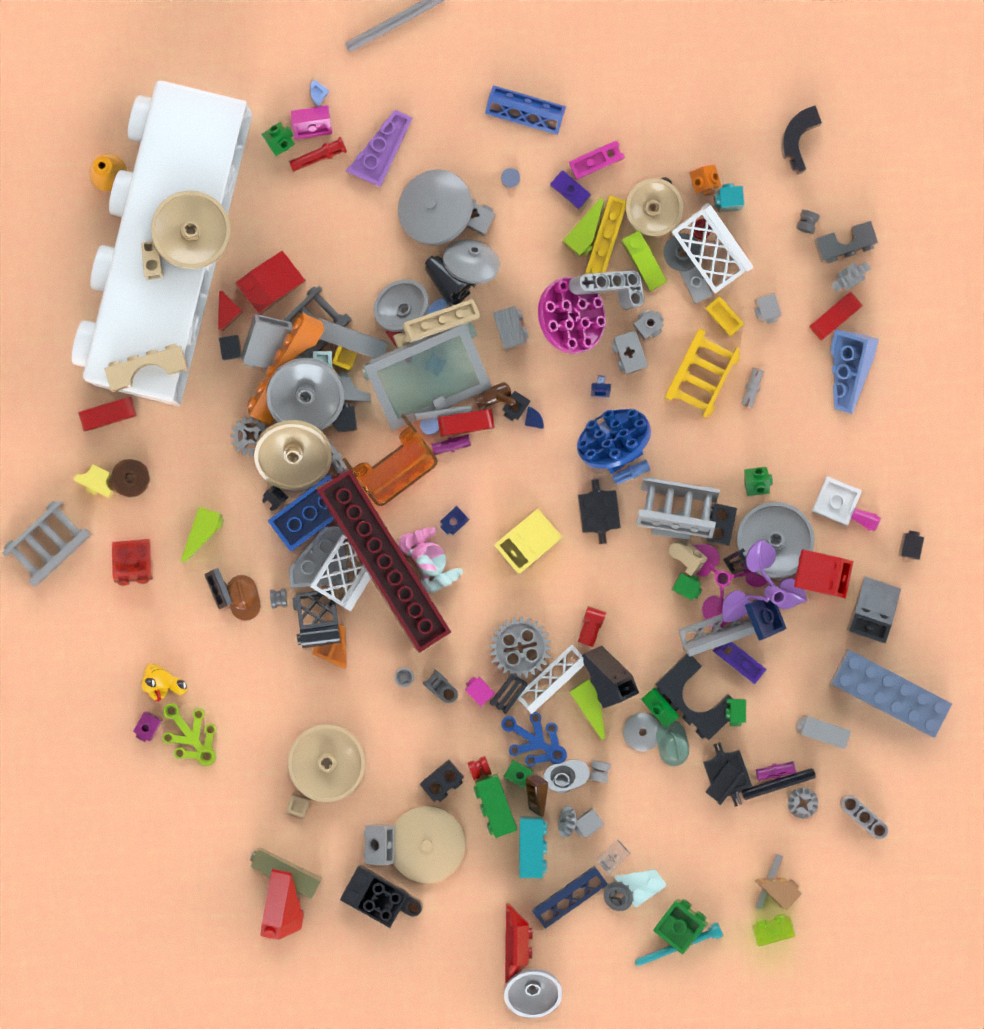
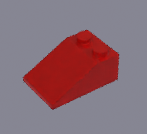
[236,250,306,315]

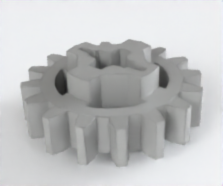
[831,262,871,291]
[230,416,268,457]

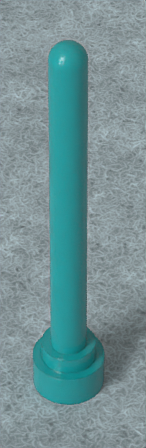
[635,922,723,966]

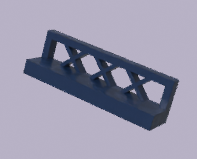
[532,865,608,929]

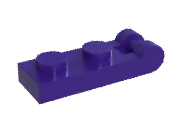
[712,642,767,684]

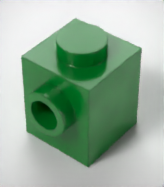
[671,573,702,601]
[503,759,533,788]

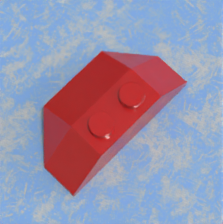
[505,903,533,983]

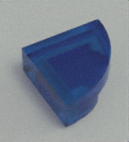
[525,407,544,429]

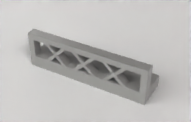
[678,614,755,657]

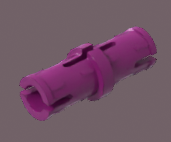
[431,434,471,456]
[756,761,796,781]

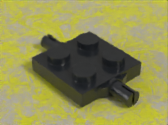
[577,479,621,544]
[703,742,752,807]

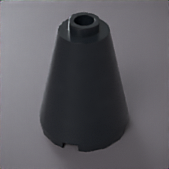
[425,255,476,307]

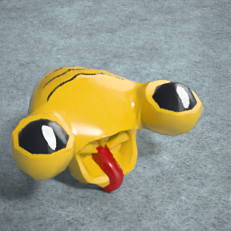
[141,663,188,702]

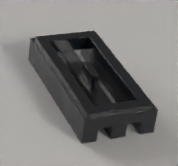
[723,548,747,574]
[490,673,528,714]

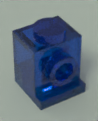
[440,506,470,535]

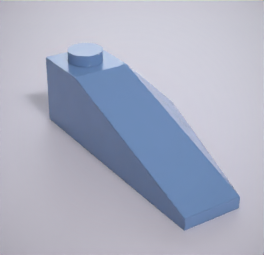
[831,329,879,414]

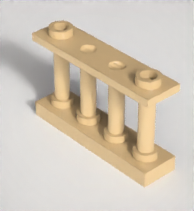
[393,299,480,348]

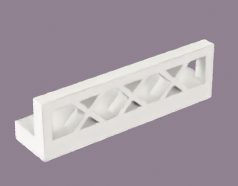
[518,645,584,714]

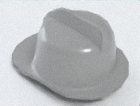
[544,759,590,793]

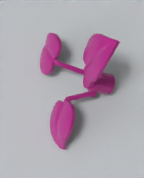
[692,544,771,629]

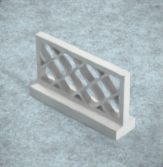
[671,203,753,293]
[310,533,371,611]

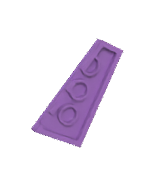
[346,110,413,188]

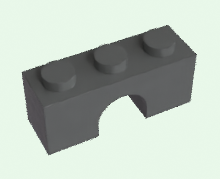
[814,221,878,264]

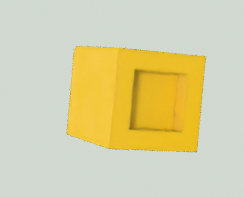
[332,346,357,372]

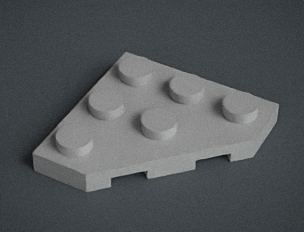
[289,526,348,588]

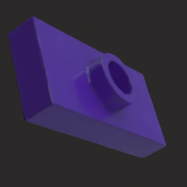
[550,170,591,209]

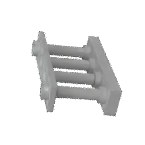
[636,477,720,538]
[2,500,92,587]

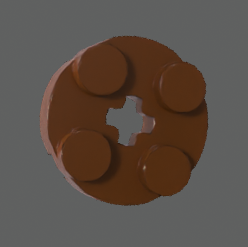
[111,459,150,497]

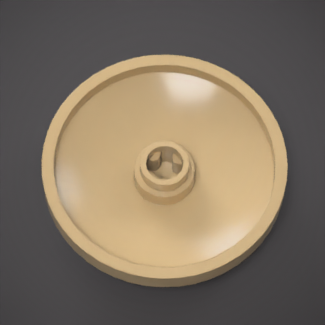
[151,191,230,269]
[254,420,332,490]
[288,724,365,802]
[394,806,465,883]

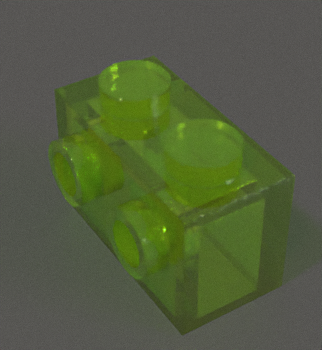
[751,914,796,947]

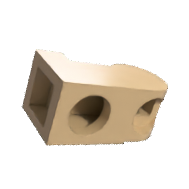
[141,241,164,280]
[669,540,708,576]

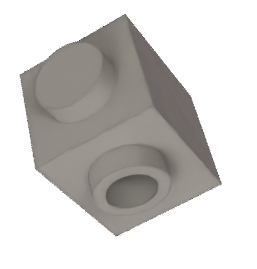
[754,293,781,324]

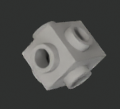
[633,310,664,340]

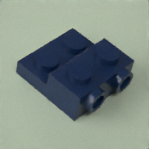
[745,596,787,641]

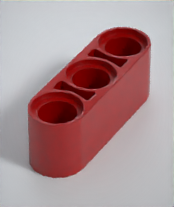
[809,291,863,341]
[78,397,137,431]
[437,409,495,437]

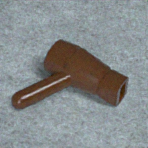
[473,382,516,410]

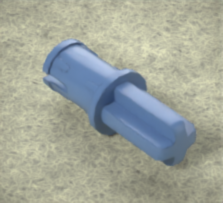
[612,459,651,485]

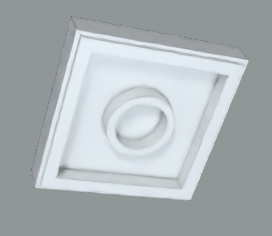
[812,476,862,526]

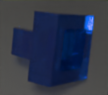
[590,375,611,397]

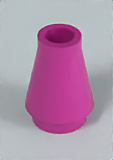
[851,509,881,531]

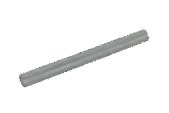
[345,0,445,52]

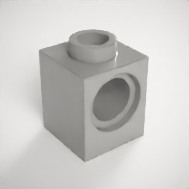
[575,808,604,838]

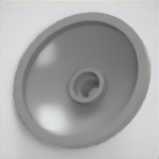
[443,239,500,284]
[374,280,429,332]
[504,969,562,1018]

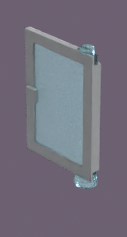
[361,321,492,431]

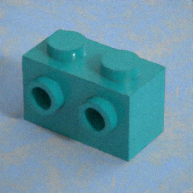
[714,184,745,212]

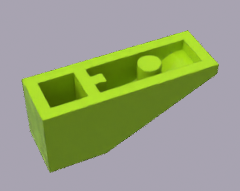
[562,198,604,258]
[621,230,667,292]
[181,507,224,563]
[569,679,605,740]

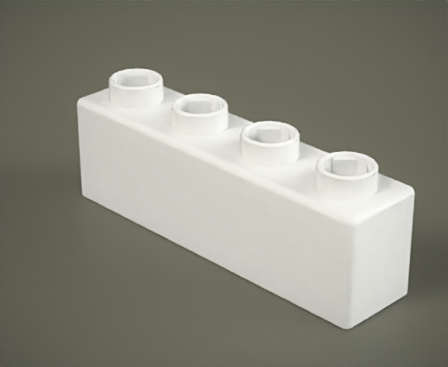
[72,81,252,406]

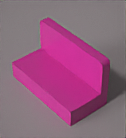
[291,105,333,139]

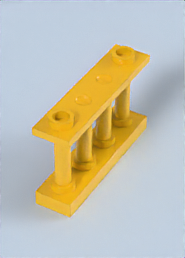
[664,328,741,418]

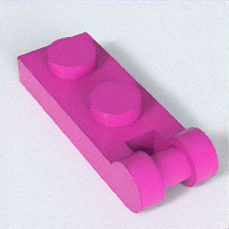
[569,141,625,180]

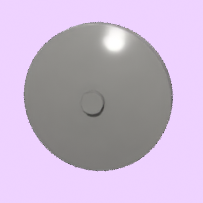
[398,169,473,245]
[267,358,344,430]
[737,502,814,578]

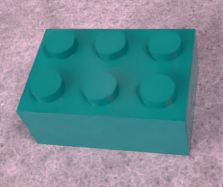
[519,816,547,878]

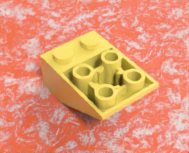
[494,509,563,574]

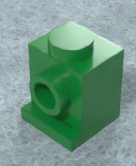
[725,698,746,726]

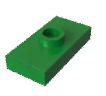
[641,687,679,729]

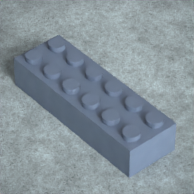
[829,650,952,738]

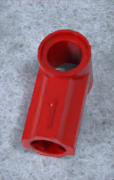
[577,606,606,647]

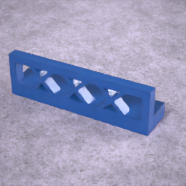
[485,85,566,135]

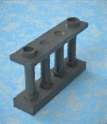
[283,286,352,360]

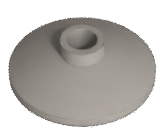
[623,713,660,751]

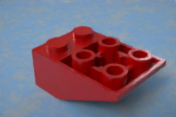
[794,549,854,599]

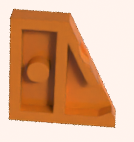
[312,619,347,669]

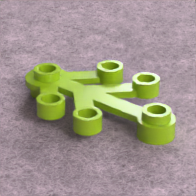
[162,703,217,766]

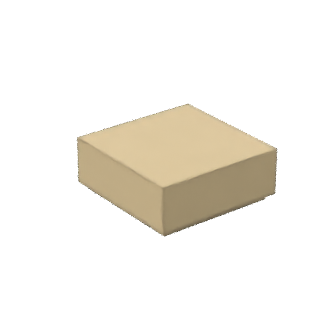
[286,794,310,818]

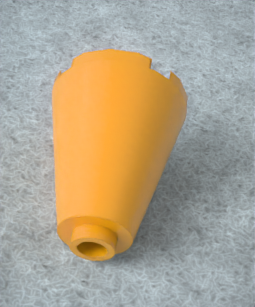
[89,153,127,191]

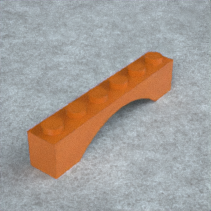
[247,313,325,425]

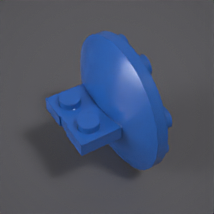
[577,409,651,474]

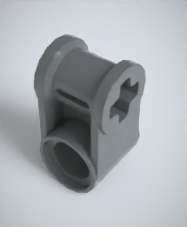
[422,669,458,703]

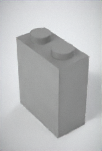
[241,314,293,370]
[795,715,851,749]

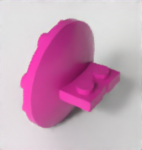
[538,277,606,354]

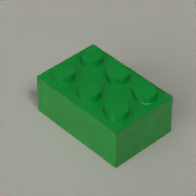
[473,773,517,838]

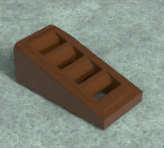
[526,774,549,817]

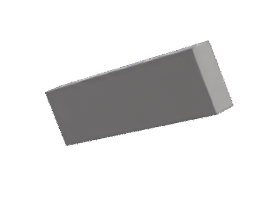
[316,317,388,358]

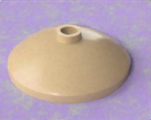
[626,178,683,236]

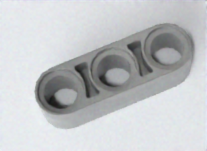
[840,795,888,839]

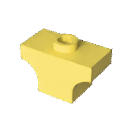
[74,464,114,498]

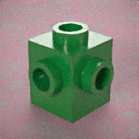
[261,122,295,156]
[744,467,773,496]

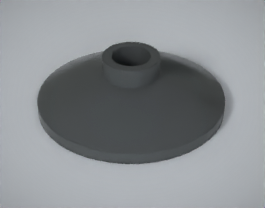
[664,233,701,271]

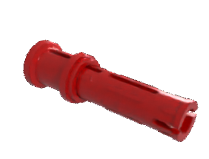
[289,137,347,172]

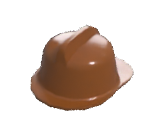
[227,575,261,621]

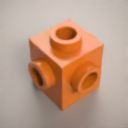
[689,164,721,196]

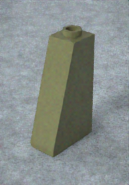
[249,848,322,899]

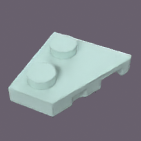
[614,869,667,908]

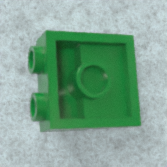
[653,899,708,955]

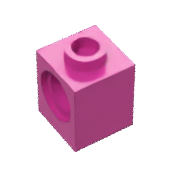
[465,676,495,707]

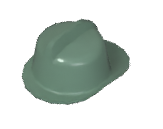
[656,721,689,766]

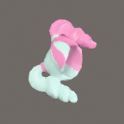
[399,527,463,593]

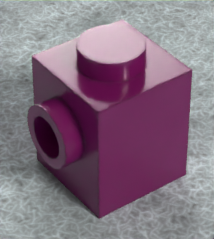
[133,711,163,742]

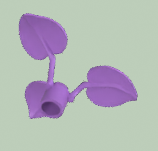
[722,539,807,622]

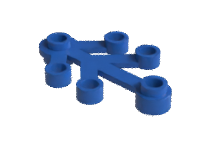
[501,712,567,767]

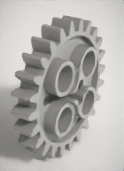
[489,616,551,678]

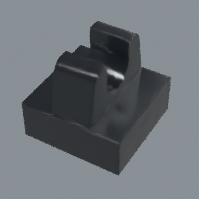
[262,486,289,511]

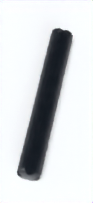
[741,768,816,800]

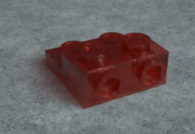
[111,539,153,586]

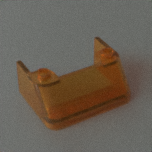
[342,414,438,506]

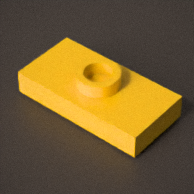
[705,296,745,337]

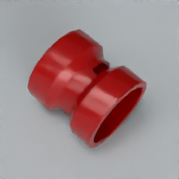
[693,218,712,240]
[467,756,492,780]

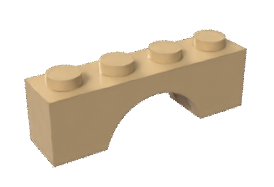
[104,344,189,392]

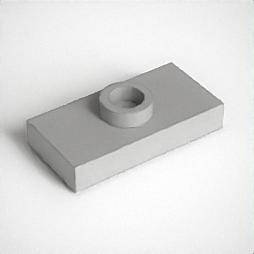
[680,267,713,304]

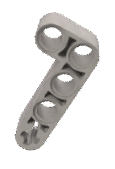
[569,271,644,310]

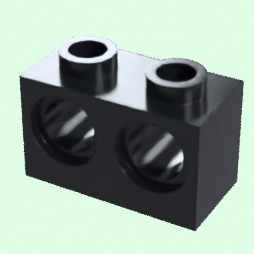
[706,503,737,546]
[419,759,464,802]

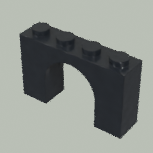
[655,653,733,740]

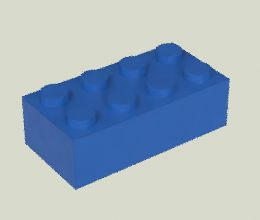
[268,475,334,552]

